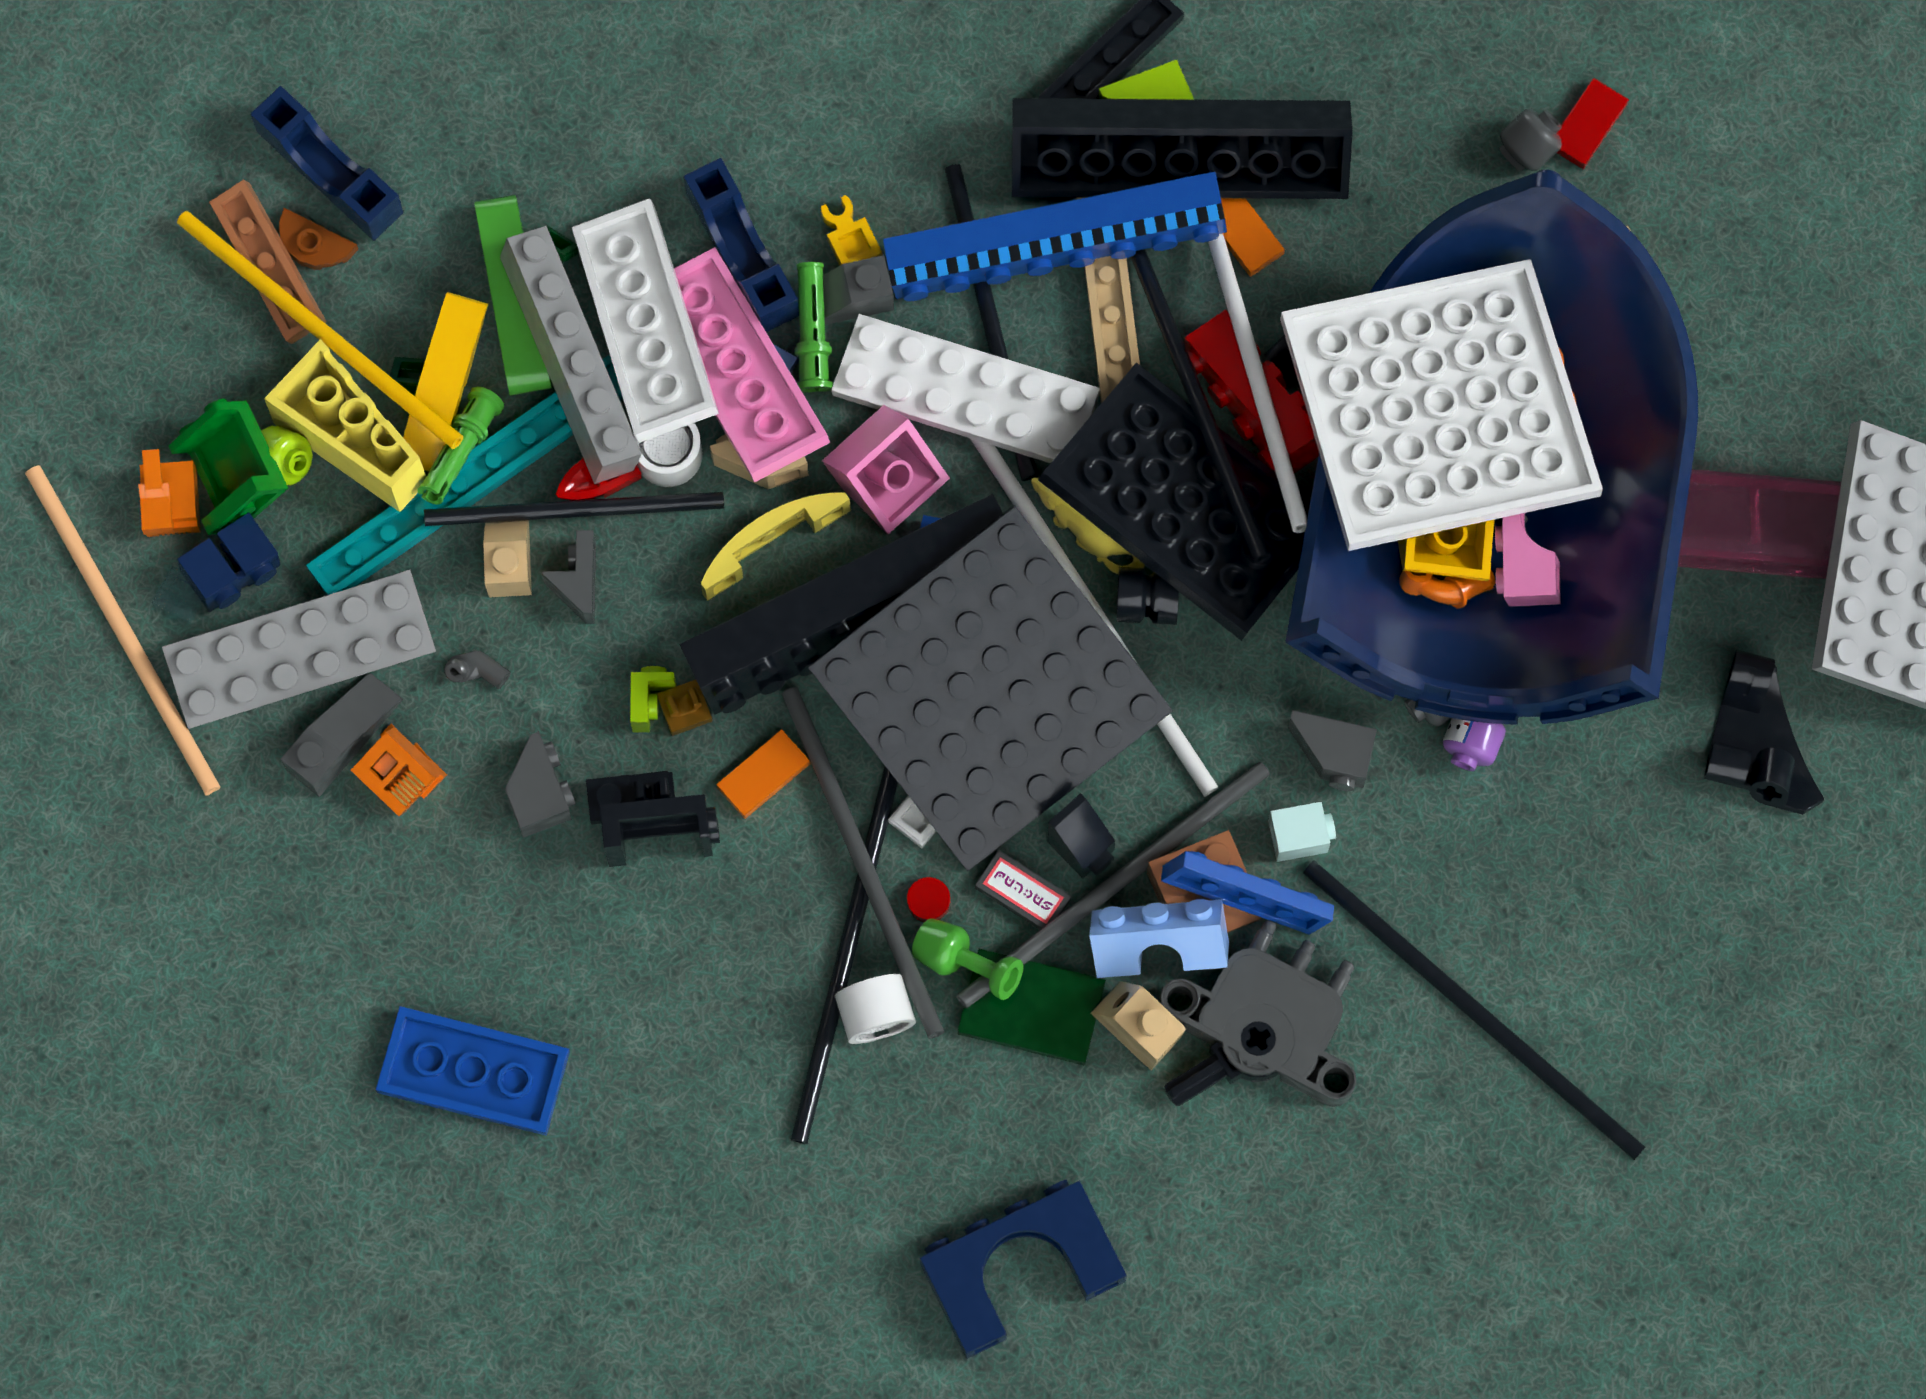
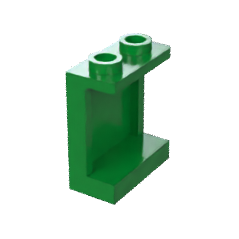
[168,399,288,535]

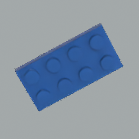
[376,1006,570,1136]

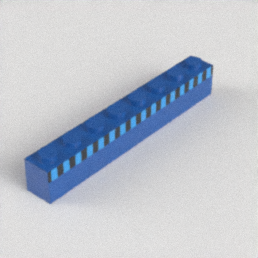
[883,172,1227,301]

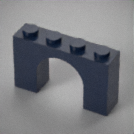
[920,1180,1127,1359]

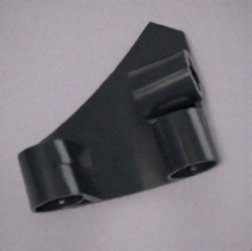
[1704,650,1824,815]

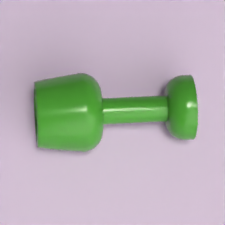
[912,918,1023,1000]

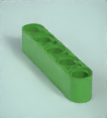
[474,194,552,396]

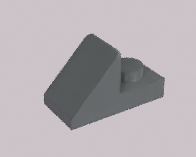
[541,530,596,624]

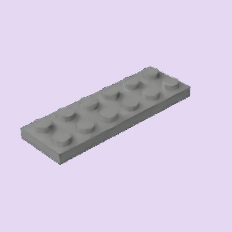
[162,570,436,729]

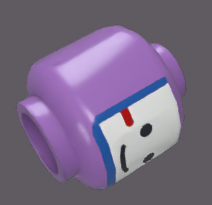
[1443,718,1506,771]

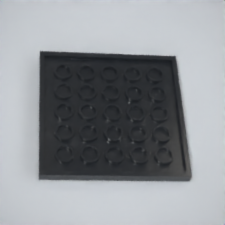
[807,505,1173,871]

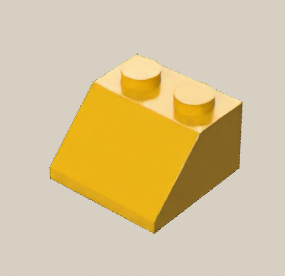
[1398,520,1494,581]

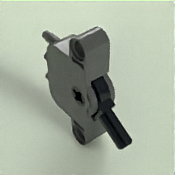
[1160,920,1357,1107]

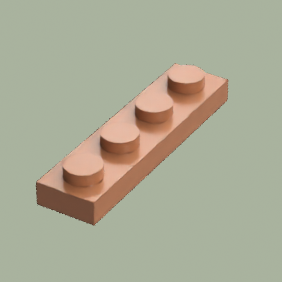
[209,180,327,344]

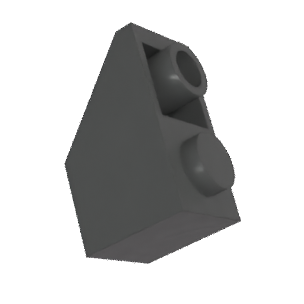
[505,731,576,838]

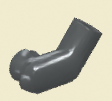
[444,650,511,689]

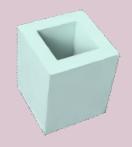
[1268,802,1336,862]

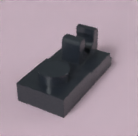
[586,771,675,825]

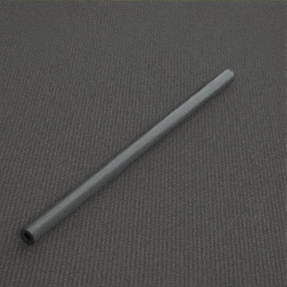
[782,687,945,1039]
[956,762,1270,1009]

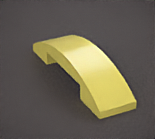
[701,492,851,601]

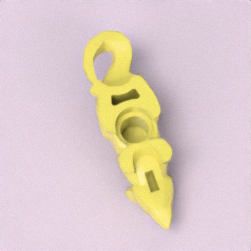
[1031,478,1145,575]

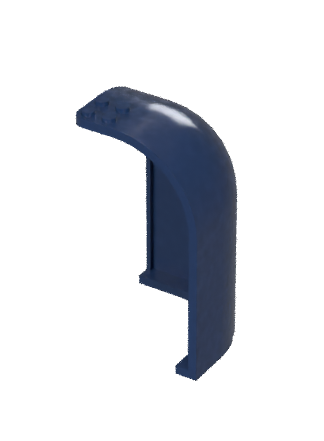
[1285,170,1698,725]

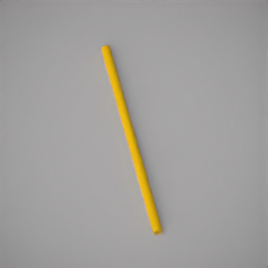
[177,211,463,449]

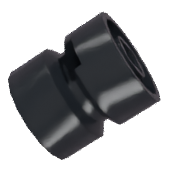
[1116,567,1179,625]

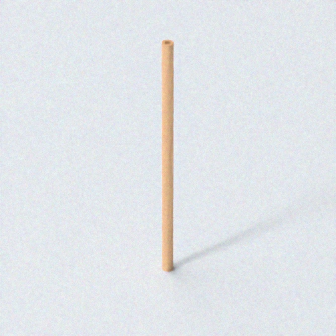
[25,465,221,796]

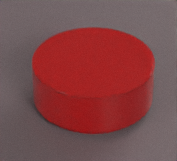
[907,877,950,922]

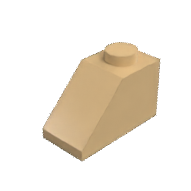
[483,520,532,597]

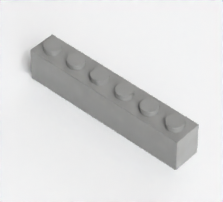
[500,226,642,484]

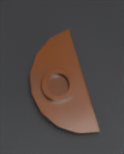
[279,207,358,270]

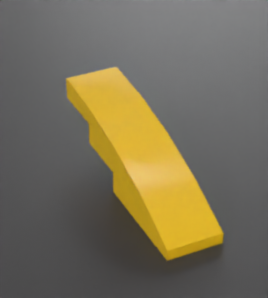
[403,292,488,471]

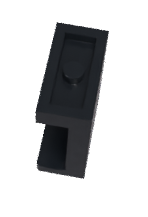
[600,794,720,867]

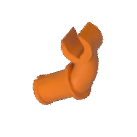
[1399,569,1496,609]

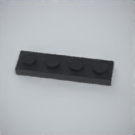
[1038,0,1184,99]

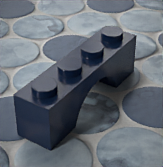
[250,85,404,241]
[684,158,799,332]

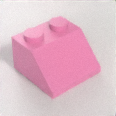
[822,405,950,534]

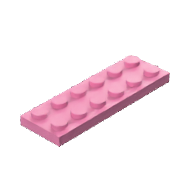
[674,247,830,482]

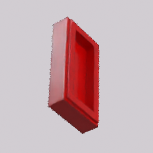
[1557,78,1629,170]

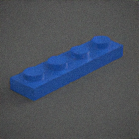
[1161,851,1334,935]

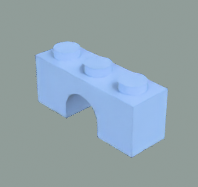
[1089,899,1229,978]

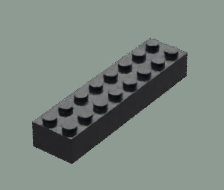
[1012,98,1353,199]
[680,494,1003,715]

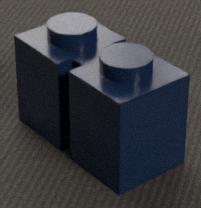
[177,513,280,612]

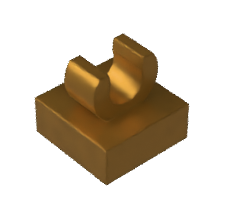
[658,680,712,736]

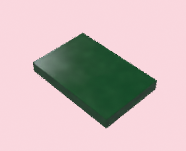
[958,949,1106,1066]

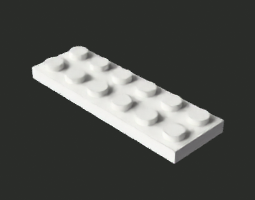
[572,198,719,443]
[831,314,1100,463]

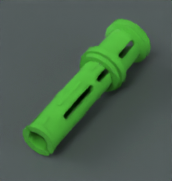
[794,262,833,393]
[418,386,504,505]

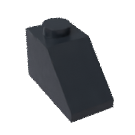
[1047,793,1115,879]

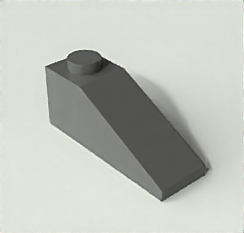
[281,673,403,797]

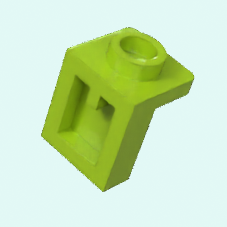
[630,666,676,732]

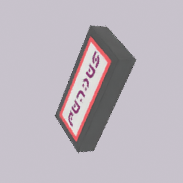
[975,850,1072,930]

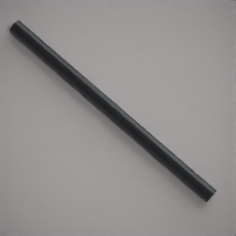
[424,492,724,526]

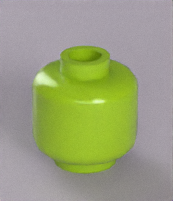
[261,426,313,485]

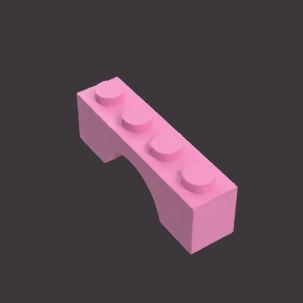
[1495,513,1561,607]

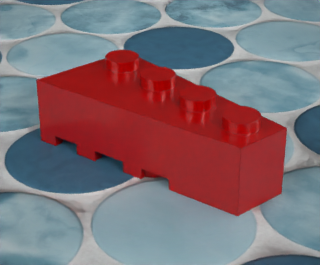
[1184,309,1319,473]

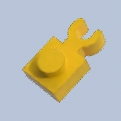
[821,195,883,265]

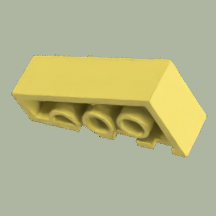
[264,339,426,512]

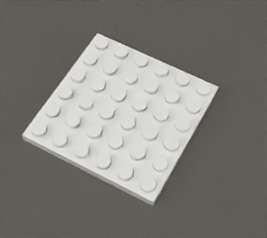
[1280,259,1603,551]

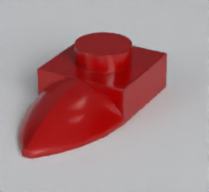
[556,458,642,500]

